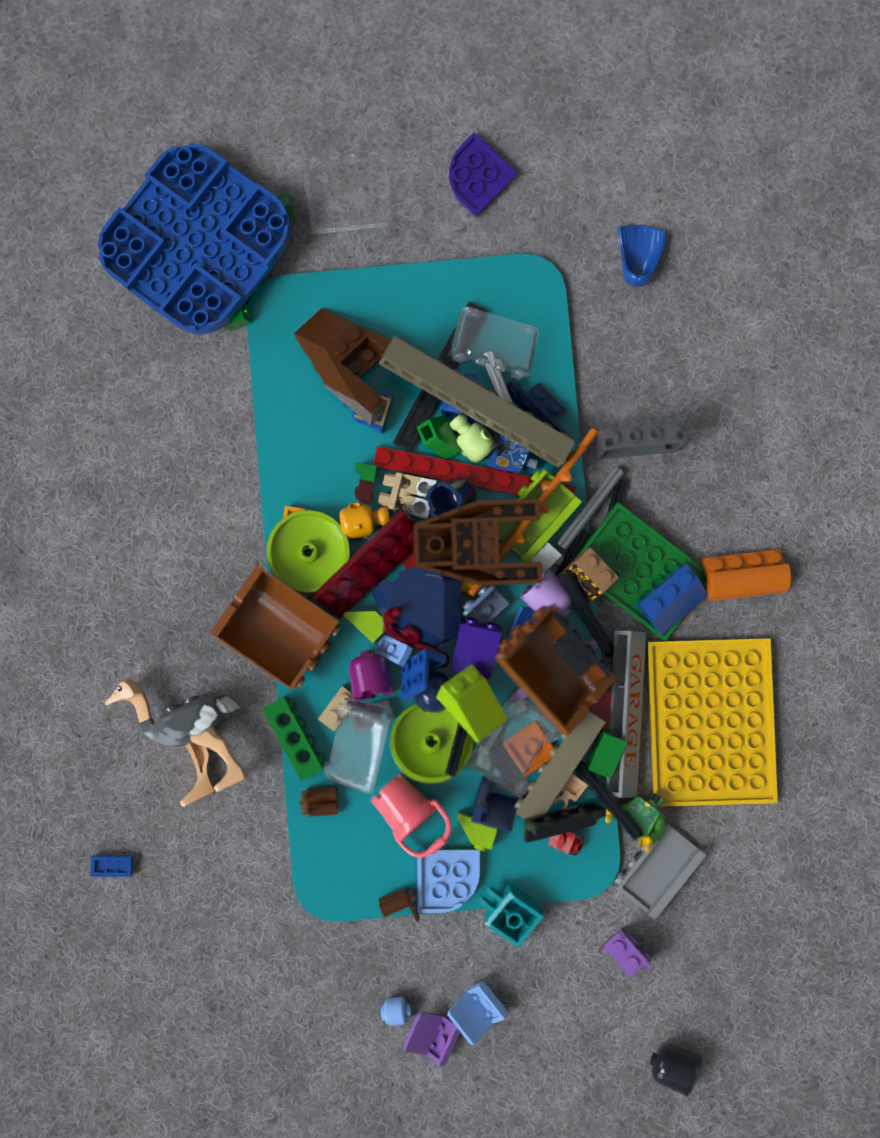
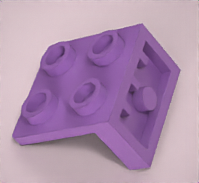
[603,929,653,978]

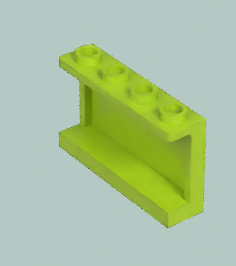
[498,469,582,562]

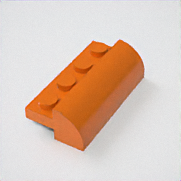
[701,549,791,602]

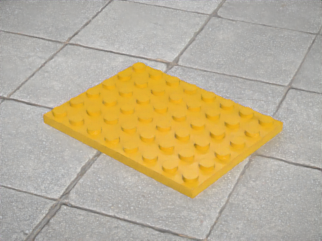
[647,638,778,807]

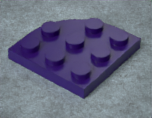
[449,132,517,218]

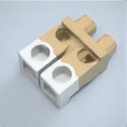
[378,472,437,520]

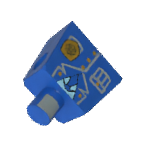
[487,434,538,475]

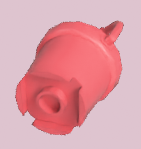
[371,773,452,858]

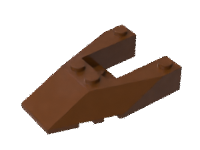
[294,308,413,426]
[414,499,542,586]

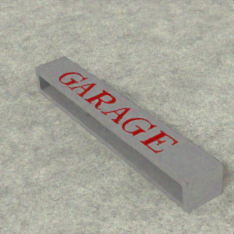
[606,630,646,798]

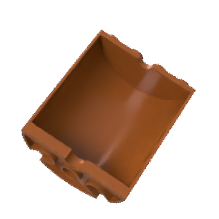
[210,565,341,690]
[495,605,616,735]

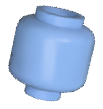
[381,997,412,1026]

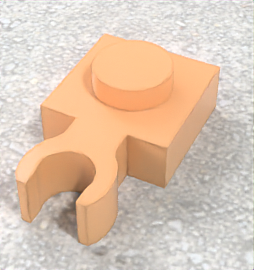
[554,773,588,809]

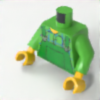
[604,793,666,852]

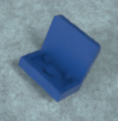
[400,649,446,701]

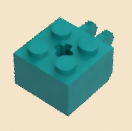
[478,884,544,948]

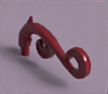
[382,606,449,668]

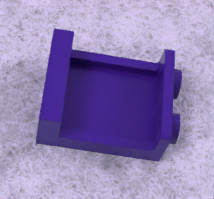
[450,617,502,679]

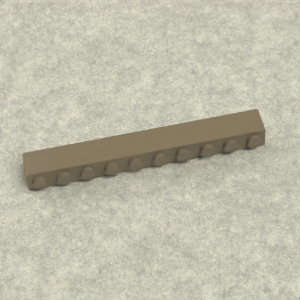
[379,336,575,467]

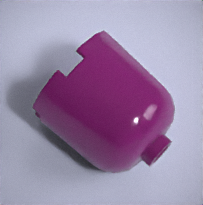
[349,650,394,700]

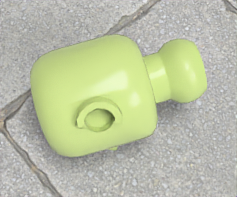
[450,413,495,463]

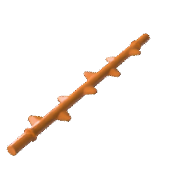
[468,428,598,597]

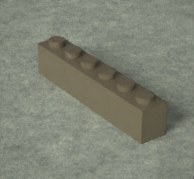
[515,711,606,819]

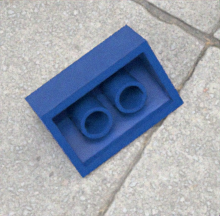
[635,564,707,635]

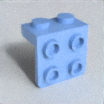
[448,981,509,1045]

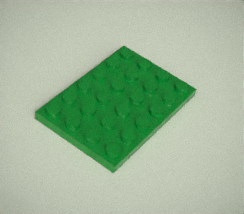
[575,502,706,641]

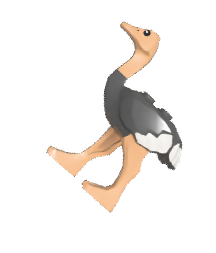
[105,678,249,807]

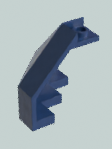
[372,566,461,648]

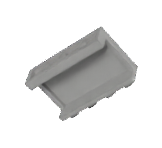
[614,823,706,920]

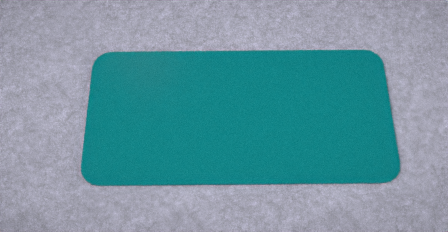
[247,253,620,922]

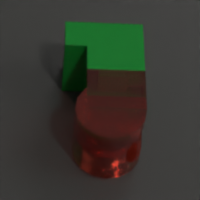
[354,463,378,503]

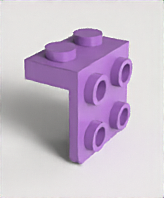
[403,1011,460,1066]

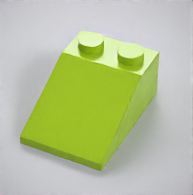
[436,664,508,743]

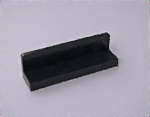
[524,801,606,843]

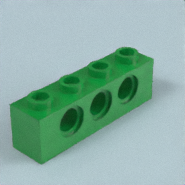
[262,696,325,781]

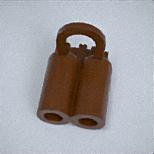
[300,786,338,817]
[378,887,420,922]

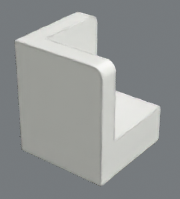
[531,542,564,573]

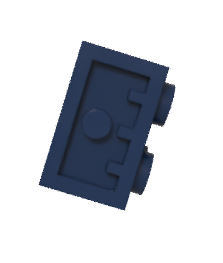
[471,775,518,833]

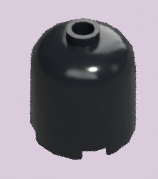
[649,1044,702,1097]

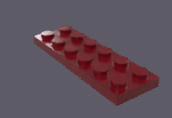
[312,510,416,619]

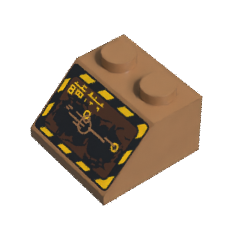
[557,548,619,604]

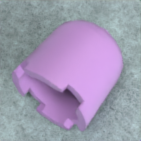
[520,569,572,617]

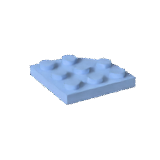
[418,849,480,913]

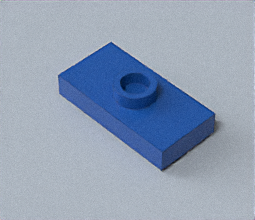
[91,855,134,877]

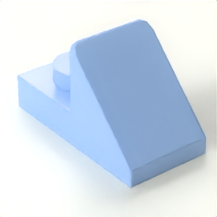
[374,634,413,667]

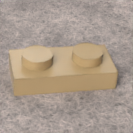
[318,686,357,731]

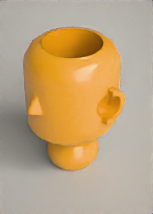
[339,502,390,540]

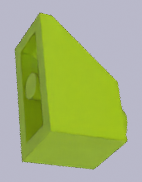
[344,611,384,643]
[457,811,497,851]

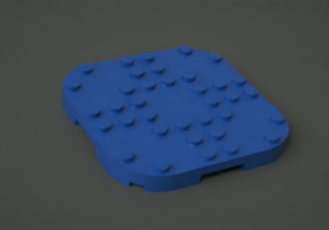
[98,143,292,335]

